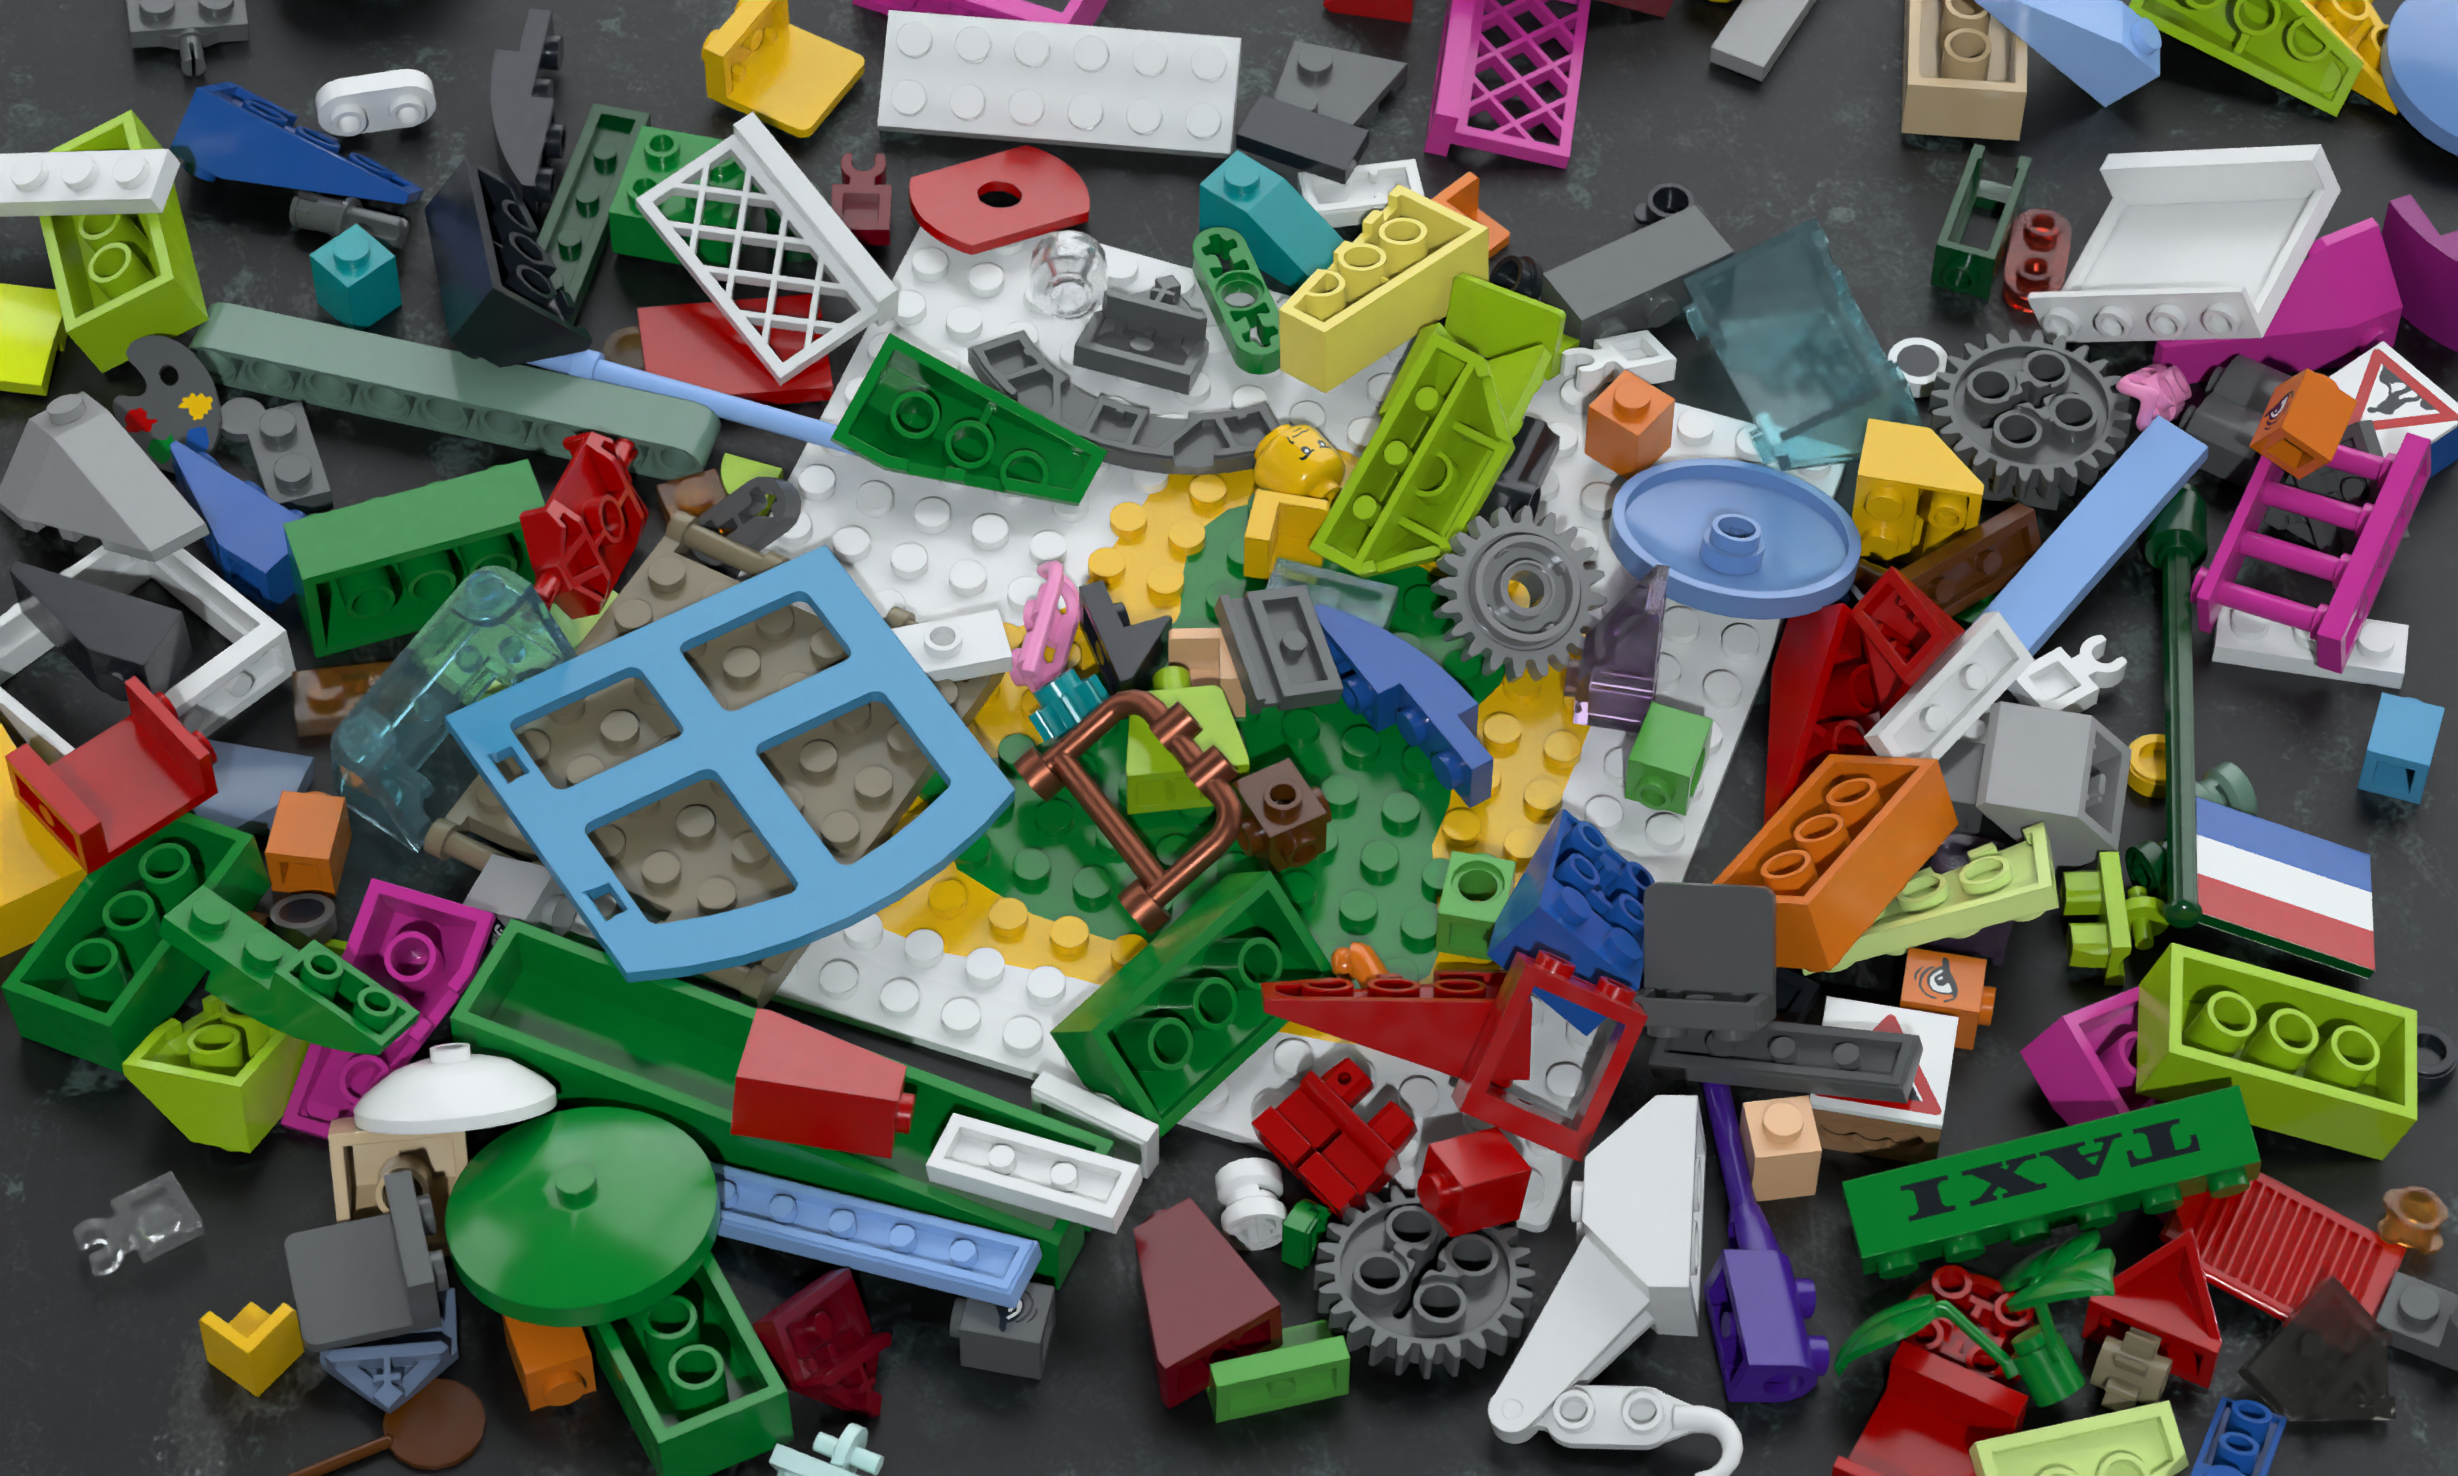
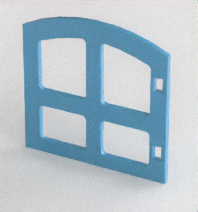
[444,544,1015,983]

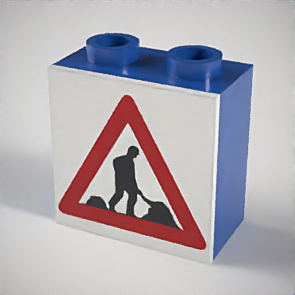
[2329,341,2458,479]

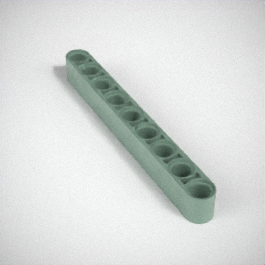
[188,302,722,483]

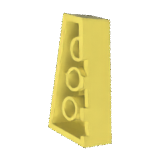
[1279,184,1489,393]

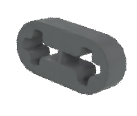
[692,477,801,568]

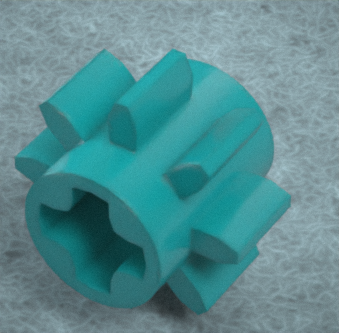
[1028,668,1110,742]

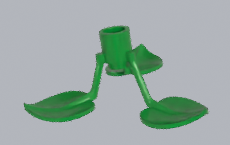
[1834,1229,2116,1407]

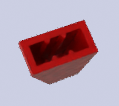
[730,1008,916,1159]

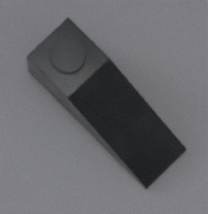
[9,561,193,701]

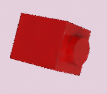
[1417,1127,1532,1238]

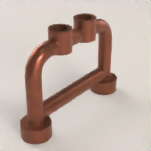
[1013,689,1243,935]

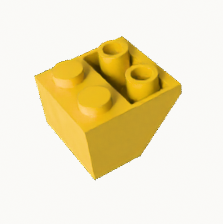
[1852,418,1984,564]

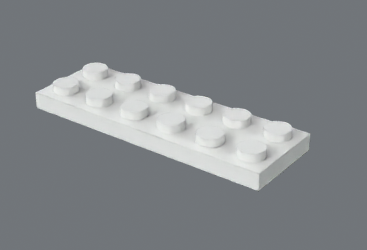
[877,10,1242,159]

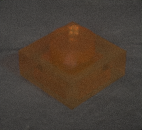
[656,468,734,533]

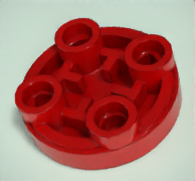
[1897,1265,2035,1388]

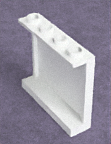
[2027,144,2341,343]

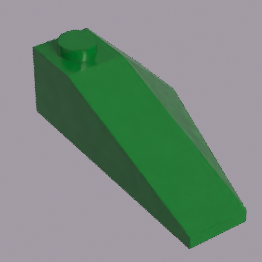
[830,333,1108,507]

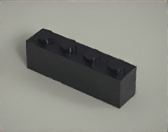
[424,157,593,368]

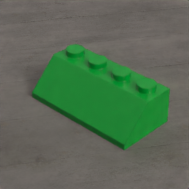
[1049,871,1337,1138]

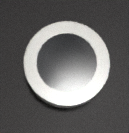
[1886,338,1948,398]

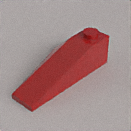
[1764,603,1880,826]

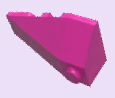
[2152,217,2403,384]
[280,878,496,1140]
[2020,986,2170,1224]

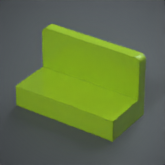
[1444,273,1580,381]

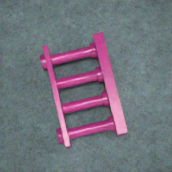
[2190,432,2431,674]

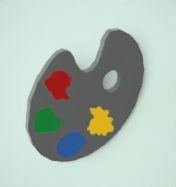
[112,335,222,474]

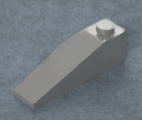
[0,391,210,562]

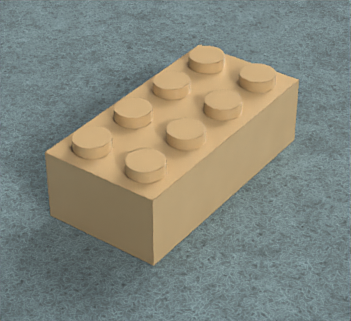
[1901,0,2028,141]

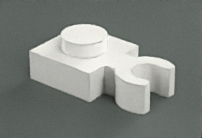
[1560,330,1677,392]
[2008,635,2127,713]

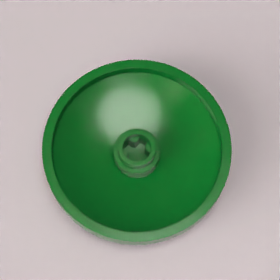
[445,1107,720,1327]

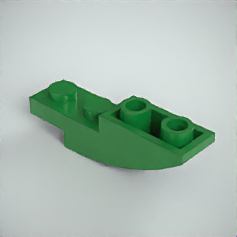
[158,885,420,1055]

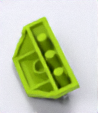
[1308,332,1515,578]

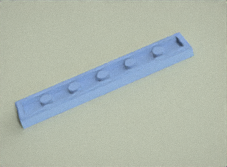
[1966,415,2208,657]
[710,1161,1043,1309]

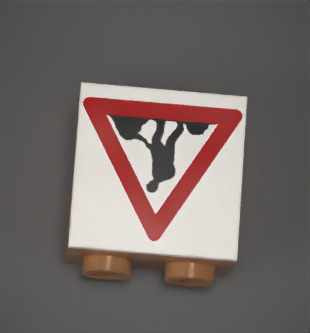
[1810,996,1959,1164]

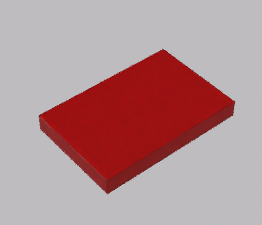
[637,294,833,405]

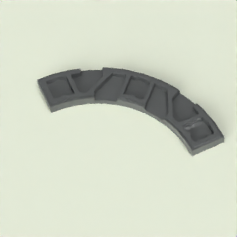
[968,330,1280,475]

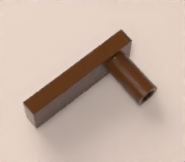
[1853,503,2042,617]

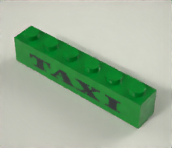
[1842,1085,2261,1279]

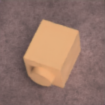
[1739,1095,1822,1202]

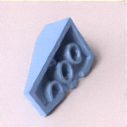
[1974,0,2162,107]

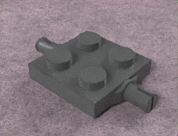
[125,0,249,76]

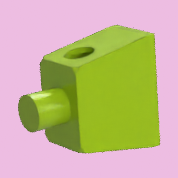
[1126,666,1250,815]

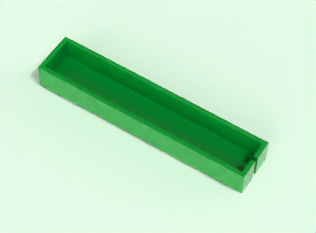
[450,918,1114,1290]

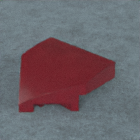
[752,1268,892,1418]

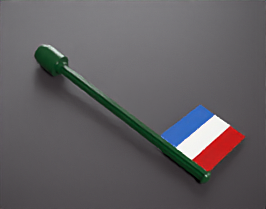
[2144,483,2375,979]

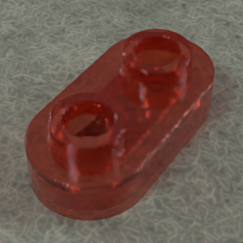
[2002,208,2072,313]

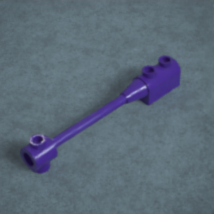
[1640,968,1829,1403]

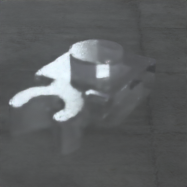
[73,1171,205,1276]

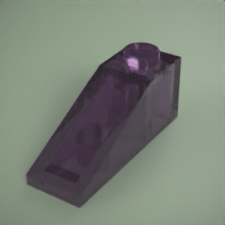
[1564,564,1670,733]

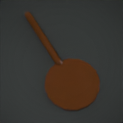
[286,1378,487,1476]

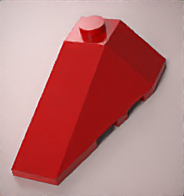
[1261,969,1532,1089]

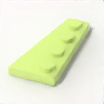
[1802,821,2059,976]

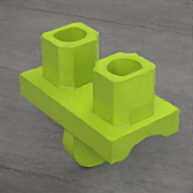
[2059,852,2169,985]

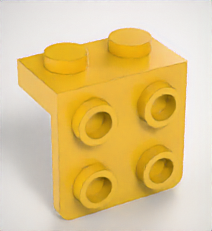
[701,0,865,138]

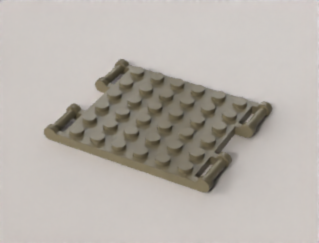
[424,510,1005,1009]

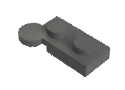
[221,397,334,514]

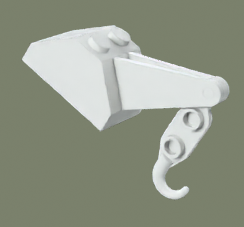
[1488,1095,1743,1476]

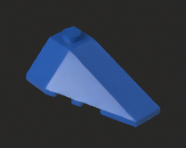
[169,81,425,204]

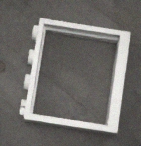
[0,545,296,766]

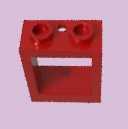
[1451,950,1648,1162]

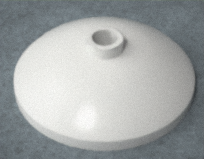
[354,1043,557,1135]

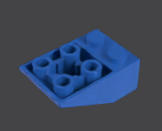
[1487,809,1655,1037]

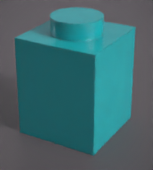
[309,223,402,331]

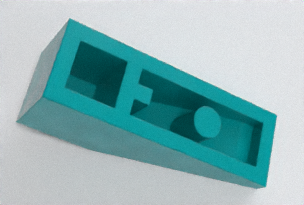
[1199,150,1344,291]

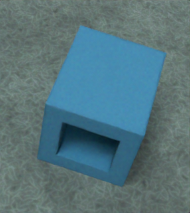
[2357,692,2445,804]

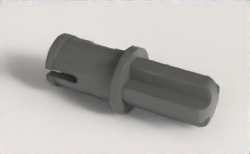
[289,190,409,250]

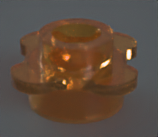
[2377,1186,2449,1255]

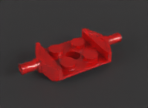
[519,432,649,620]

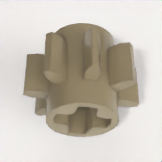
[2090,1326,2173,1412]

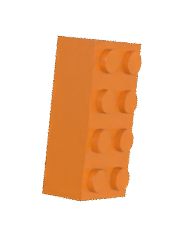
[1712,754,1959,972]

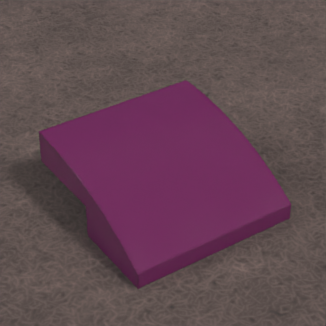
[2382,194,2458,353]

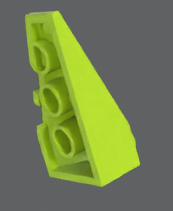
[2129,0,2364,117]
[122,939,348,1153]

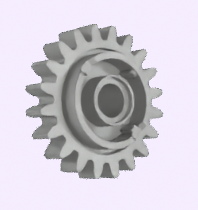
[1431,506,1607,683]

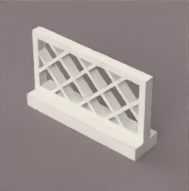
[635,112,898,386]

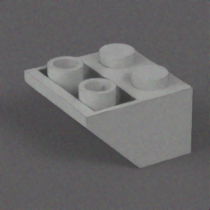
[1975,701,2132,875]

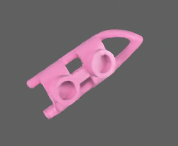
[2116,363,2192,432]
[1009,561,1080,693]

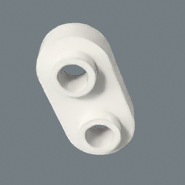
[315,69,436,137]

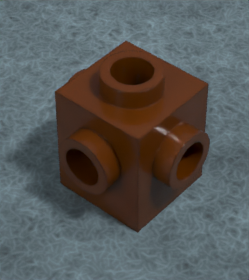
[1232,758,1332,874]

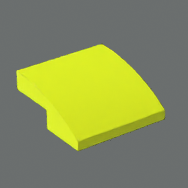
[0,283,68,396]

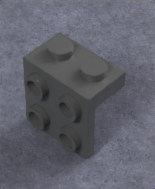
[1634,881,1776,1041]
[284,1170,449,1352]

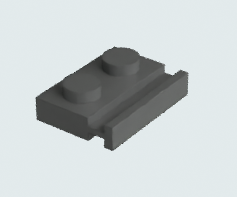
[1214,584,1344,715]

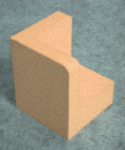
[1168,628,1246,717]

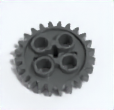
[1928,329,2132,501]
[1313,1185,1535,1379]

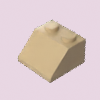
[328,1117,471,1257]

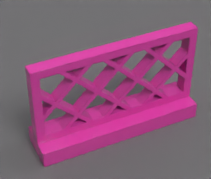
[1424,0,1591,169]

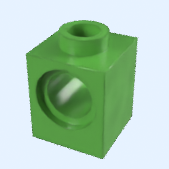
[1624,702,1713,816]
[1435,851,1516,961]

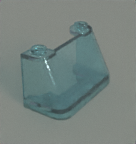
[1682,217,1924,472]
[330,565,578,853]

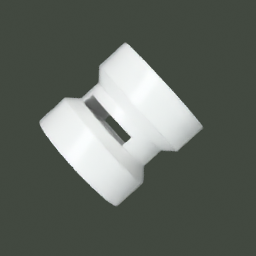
[1215,1157,1288,1251]

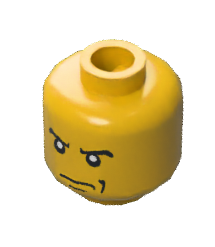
[1253,424,1346,508]

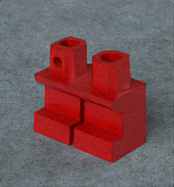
[1251,1057,1418,1223]

